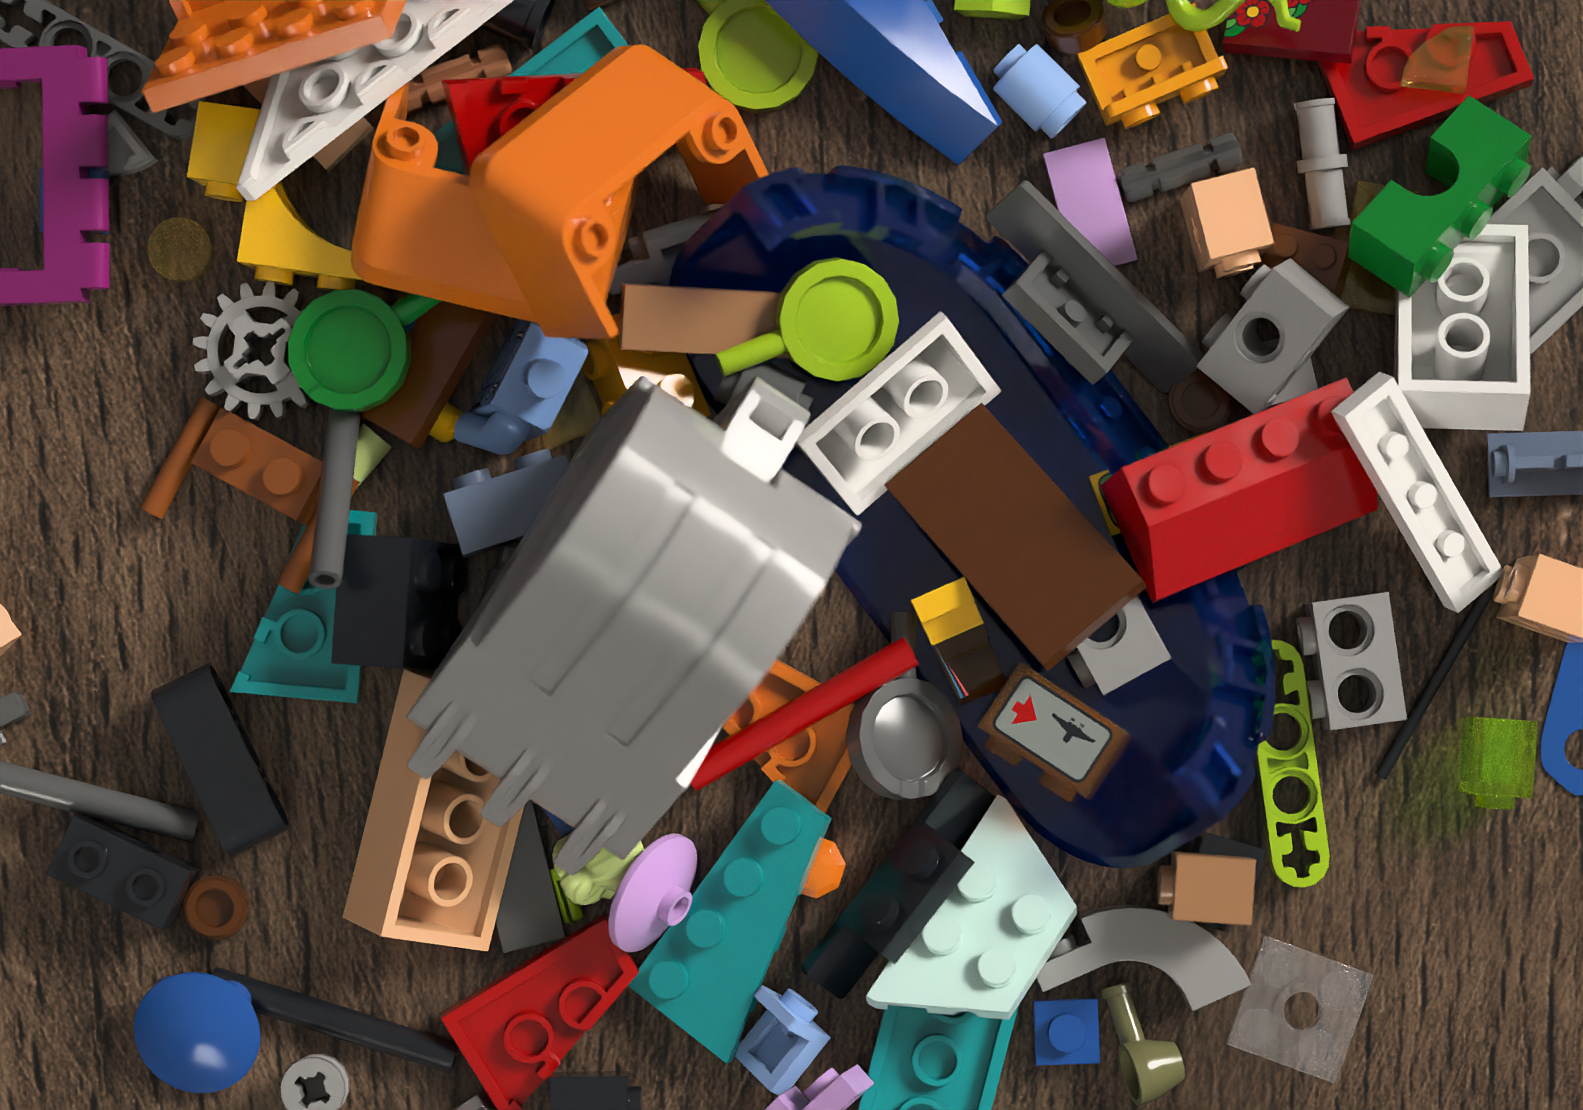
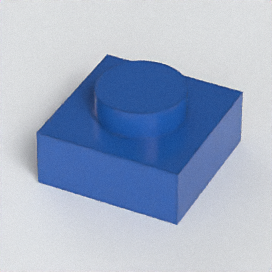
[1032,997,1100,1066]

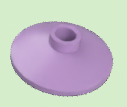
[608,833,697,952]

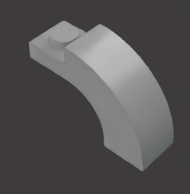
[1036,905,1252,1011]

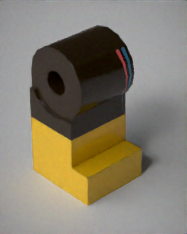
[910,577,1008,707]

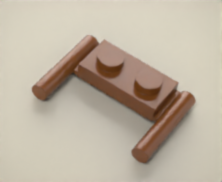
[140,396,360,595]

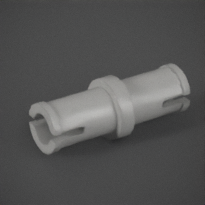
[1294,98,1351,230]

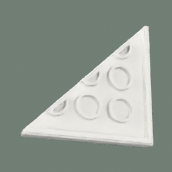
[237,0,513,201]

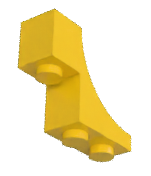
[187,101,375,292]

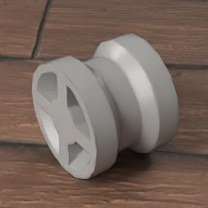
[281,1054,350,1110]

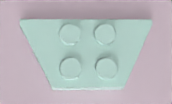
[866,795,1077,1020]

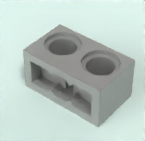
[1297,592,1407,730]

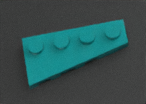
[628,780,832,1064]

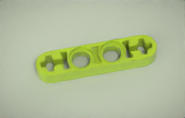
[1243,640,1330,888]

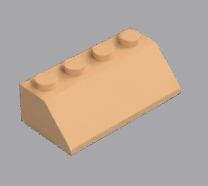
[342,669,524,951]

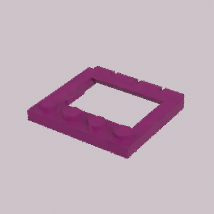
[0,45,110,306]

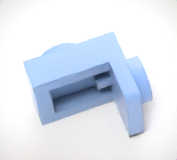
[735,985,831,1095]

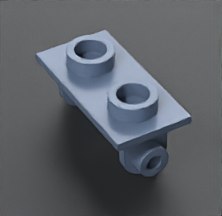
[1486,431,1583,497]

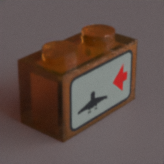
[977,662,1132,803]

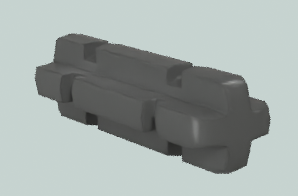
[1118,133,1243,202]

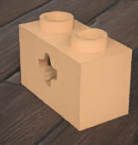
[1179,168,1274,279]
[1493,554,1583,643]

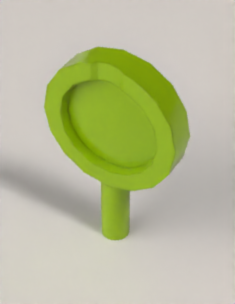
[696,0,819,113]
[715,257,899,381]

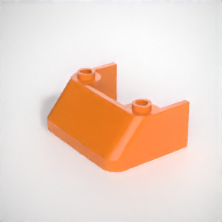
[469,45,780,339]
[351,81,642,323]

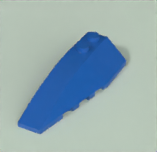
[765,0,1003,165]

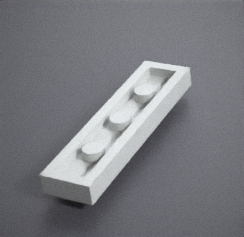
[1331,372,1503,613]

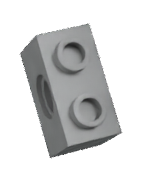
[1197,258,1349,414]
[1067,596,1171,695]

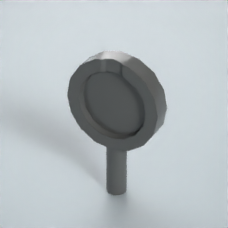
[846,612,963,801]

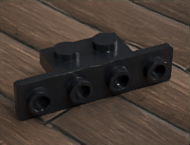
[801,768,996,999]

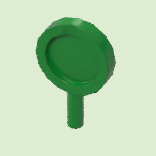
[288,289,441,412]

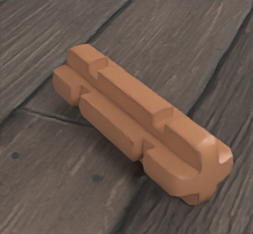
[407,44,512,115]

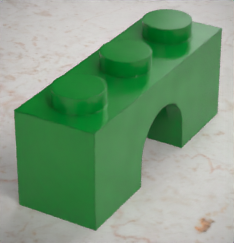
[1348,96,1532,298]

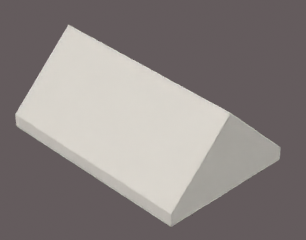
[795,311,1002,516]

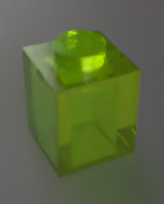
[1458,716,1538,810]

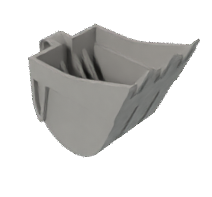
[406,375,862,875]

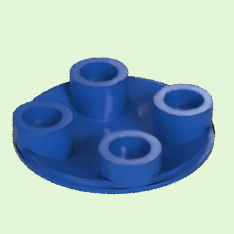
[134,972,261,1093]

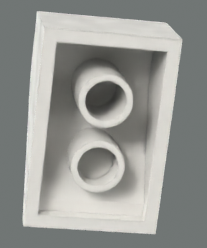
[1393,224,1530,431]

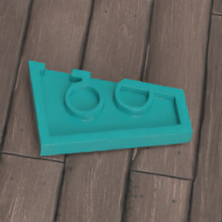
[230,510,378,703]

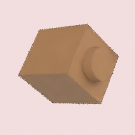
[1157,852,1256,925]

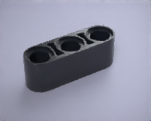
[151,663,290,857]

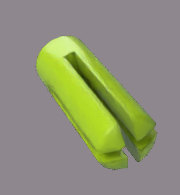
[549,868,584,923]

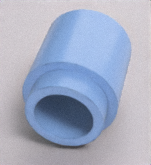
[993,44,1087,139]

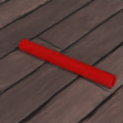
[690,637,920,791]

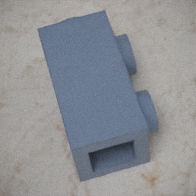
[443,449,569,558]

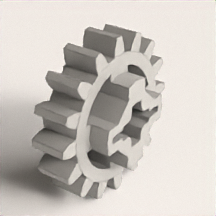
[193,281,310,421]

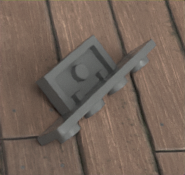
[987,180,1204,393]

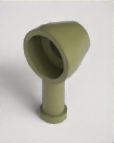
[1101,982,1185,1106]

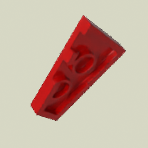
[441,914,639,1110]

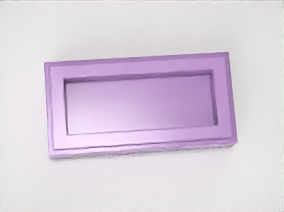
[1042,137,1138,267]

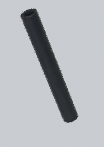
[212,967,459,1074]

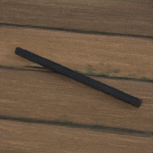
[1375,580,1498,780]

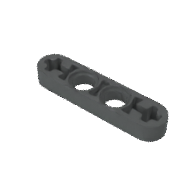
[0,0,209,140]

